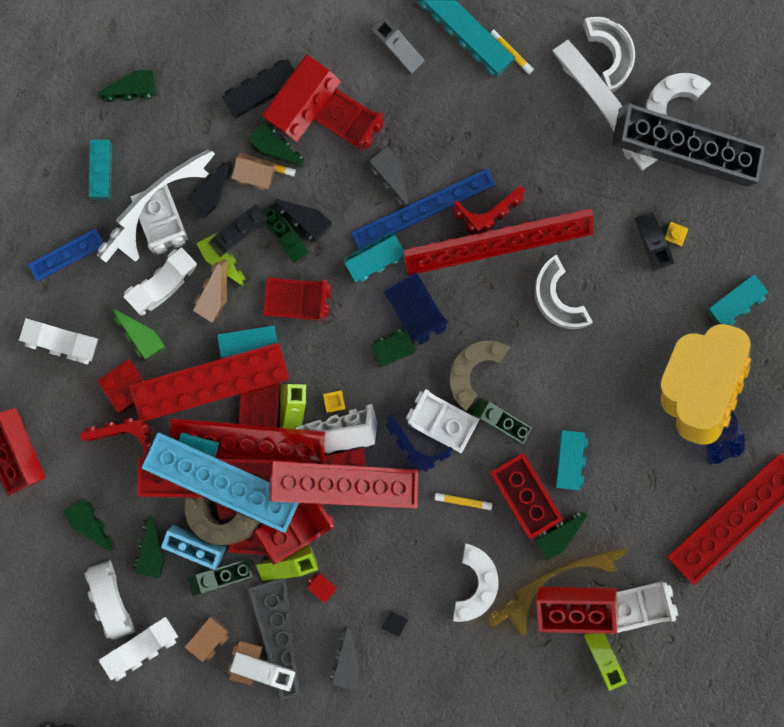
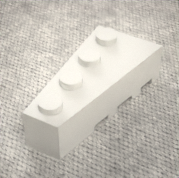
[296,404,378,453]

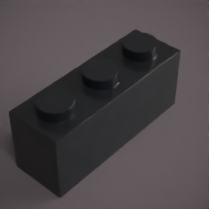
[208,204,268,258]

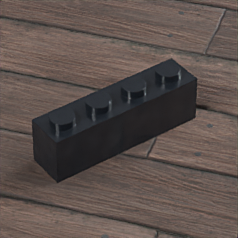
[222,59,294,120]

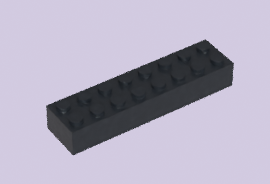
[612,103,765,187]

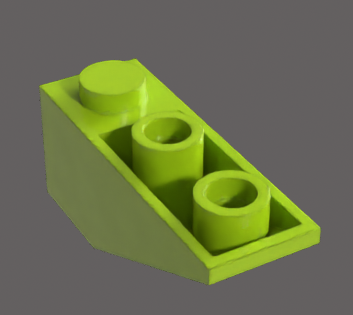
[197,233,245,287]
[280,384,306,429]
[256,544,318,581]
[584,633,627,691]

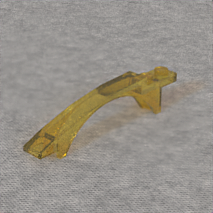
[487,548,628,636]

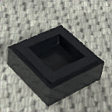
[382,611,408,637]

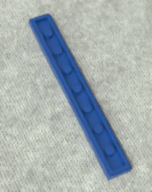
[351,168,496,250]

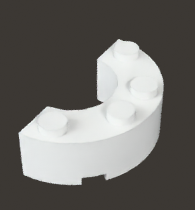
[583,17,635,93]
[645,73,711,115]
[123,247,197,315]
[534,255,593,329]
[19,318,98,364]
[453,544,498,622]
[85,560,135,640]
[99,617,178,682]

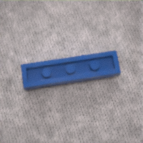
[28,229,104,282]

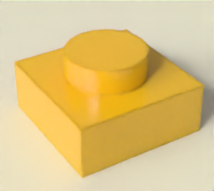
[665,222,689,247]
[323,390,346,413]

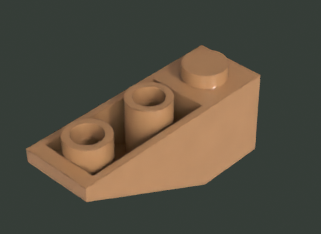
[193,259,227,323]

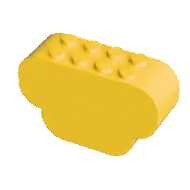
[661,324,751,445]

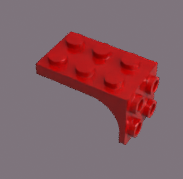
[313,89,384,152]
[452,185,525,234]
[263,277,331,322]
[80,418,153,458]
[253,503,334,565]

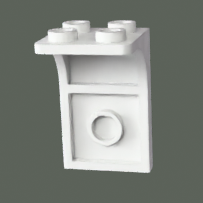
[130,184,189,255]
[406,389,480,454]
[617,581,678,633]

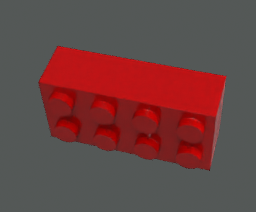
[489,453,563,540]
[536,587,618,634]

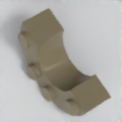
[449,341,510,412]
[184,497,261,545]

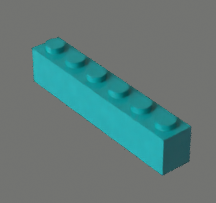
[417,0,514,78]

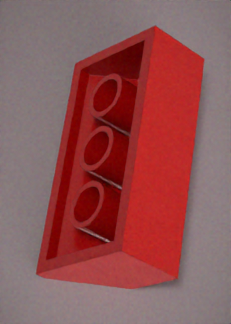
[261,54,341,142]
[0,408,46,496]

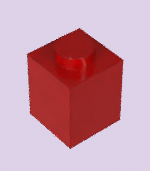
[307,573,337,603]

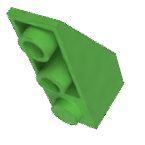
[114,310,166,361]

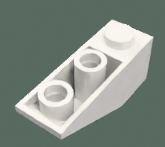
[230,652,296,691]

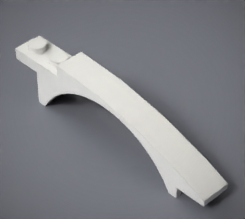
[552,40,658,171]
[97,150,215,262]

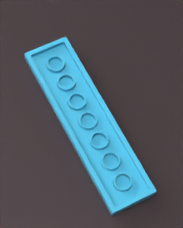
[142,432,299,533]

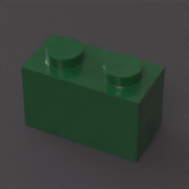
[371,329,416,368]

